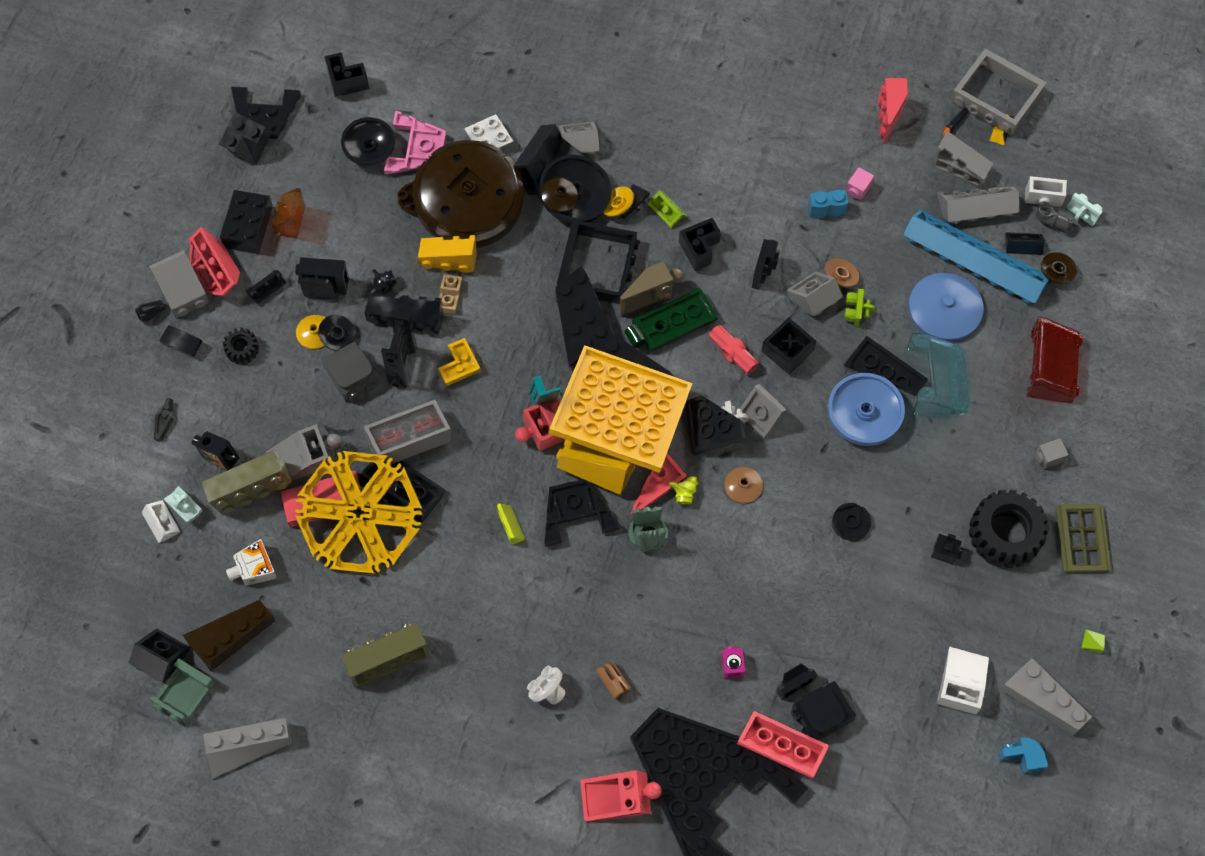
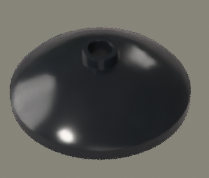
[341,117,395,166]

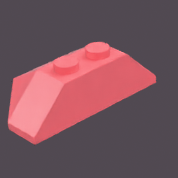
[189,227,240,296]

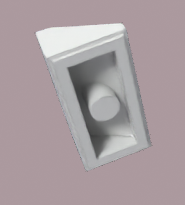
[142,500,180,543]

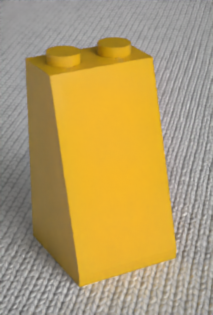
[556,440,636,495]

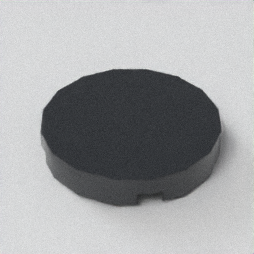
[832,503,871,541]

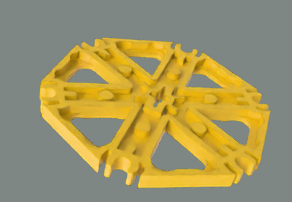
[295,451,423,573]

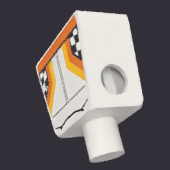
[226,539,277,586]

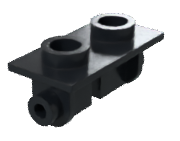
[246,270,287,304]

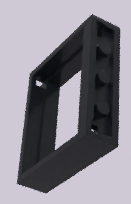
[557,220,640,304]

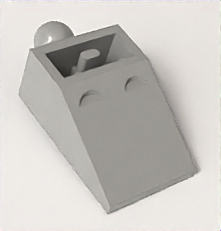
[266,424,342,481]

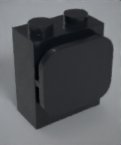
[295,257,349,300]
[791,681,857,740]

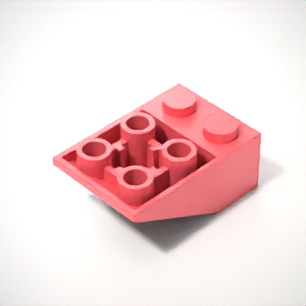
[878,78,908,143]

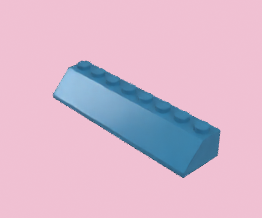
[903,209,1049,303]

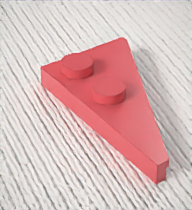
[631,453,687,515]

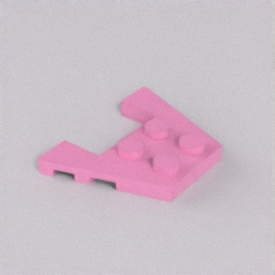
[384,111,446,175]

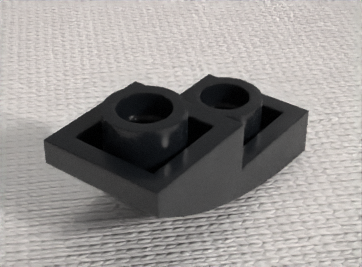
[159,325,203,357]

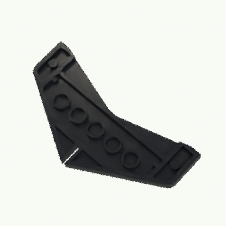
[555,266,674,377]

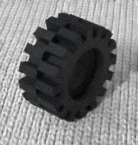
[223,328,259,365]

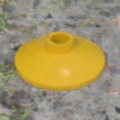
[603,186,634,217]
[296,315,333,349]

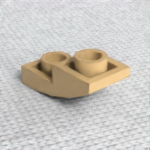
[439,275,462,314]

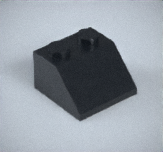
[129,628,190,682]

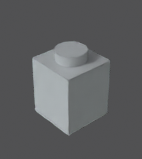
[1035,438,1068,469]

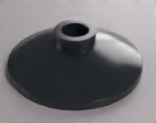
[318,315,356,351]

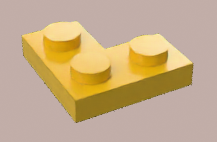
[438,338,481,386]

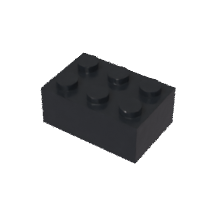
[220,190,273,254]

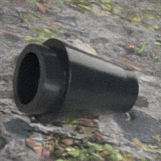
[135,300,165,322]

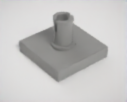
[740,384,786,438]

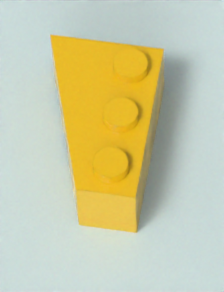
[418,235,477,273]

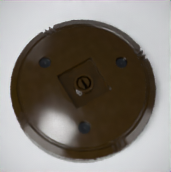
[413,140,524,248]

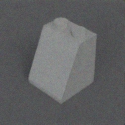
[149,250,209,318]

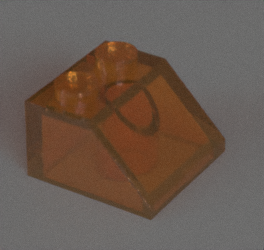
[272,188,305,239]

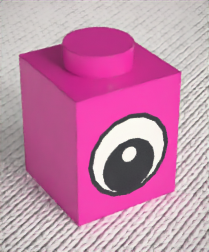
[721,646,745,679]

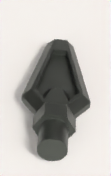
[154,398,174,441]

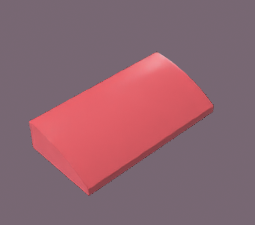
[280,471,366,527]
[737,711,829,779]

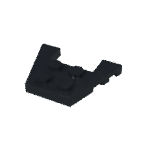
[231,86,301,139]
[544,479,619,547]

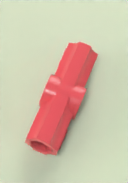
[708,325,759,375]

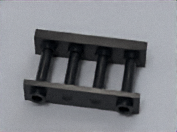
[381,310,417,388]

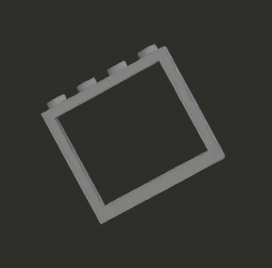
[950,48,1047,135]

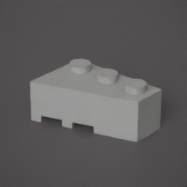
[932,131,993,189]

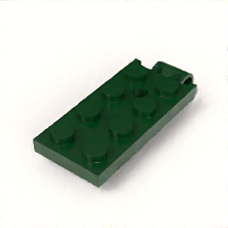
[624,288,718,353]

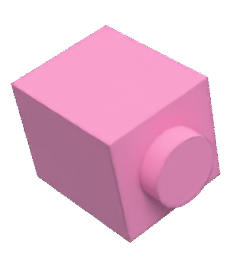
[846,167,874,200]

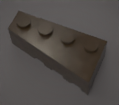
[182,599,275,671]

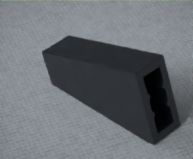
[514,124,563,195]

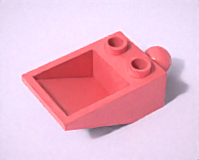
[515,399,566,451]
[580,770,662,822]

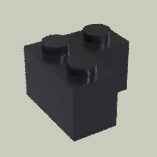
[324,52,369,97]
[679,217,721,271]

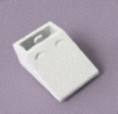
[937,647,989,715]

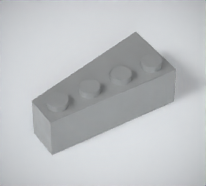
[1000,658,1092,736]

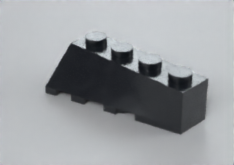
[364,293,444,335]

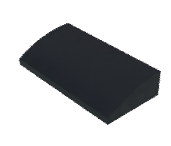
[359,461,446,523]

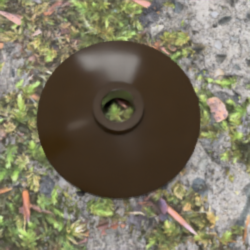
[541,178,578,212]
[1041,252,1077,284]

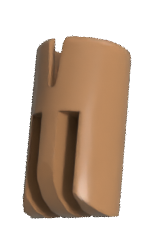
[596,661,631,700]

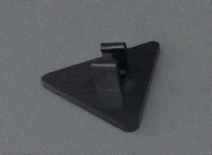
[621,184,650,219]

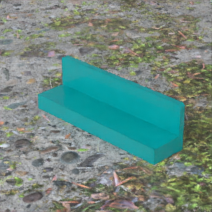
[528,375,561,406]

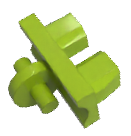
[844,289,875,327]

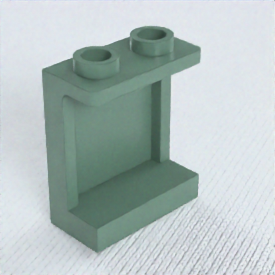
[150,658,215,725]

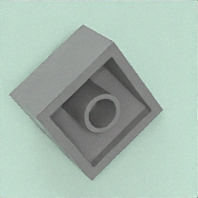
[787,271,843,316]

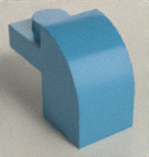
[998,737,1048,774]

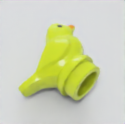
[669,476,699,505]

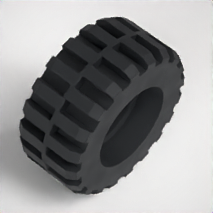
[969,490,1049,568]

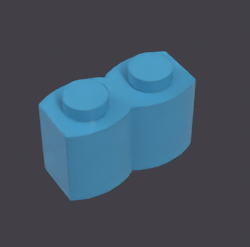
[808,190,848,218]

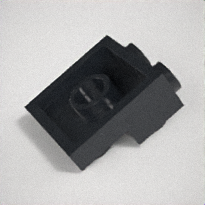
[752,239,780,290]

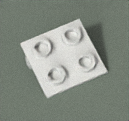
[464,114,513,148]

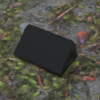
[1005,232,1045,255]

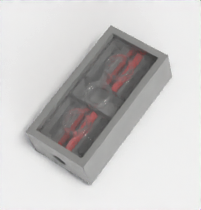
[364,400,451,464]

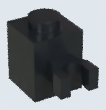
[931,533,963,565]

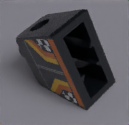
[192,431,240,471]

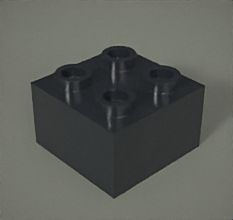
[761,317,817,375]

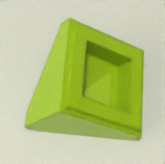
[1081,630,1105,654]

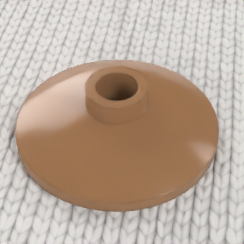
[824,258,859,288]
[724,467,763,504]

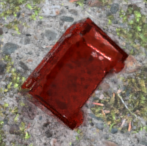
[1027,317,1083,403]

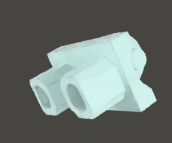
[1066,193,1103,227]
[164,486,203,524]

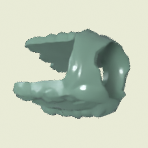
[629,506,668,552]

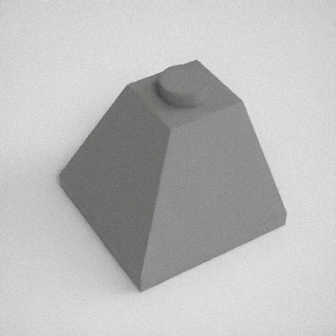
[559,122,599,155]

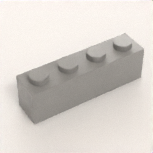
[937,187,1019,224]
[203,718,292,780]

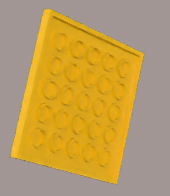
[548,345,692,473]

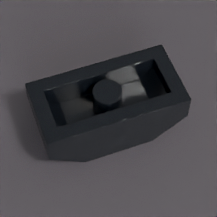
[777,663,817,700]

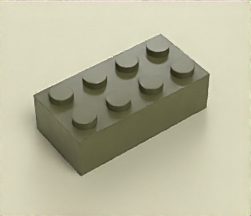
[201,450,293,514]
[342,623,429,688]

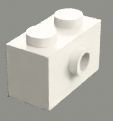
[1025,176,1067,207]

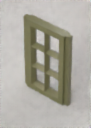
[1055,504,1111,573]

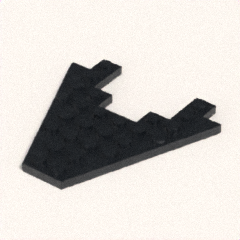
[630,708,808,856]

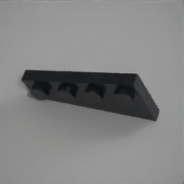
[844,336,928,395]

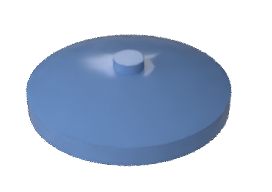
[908,273,984,342]
[827,373,905,446]

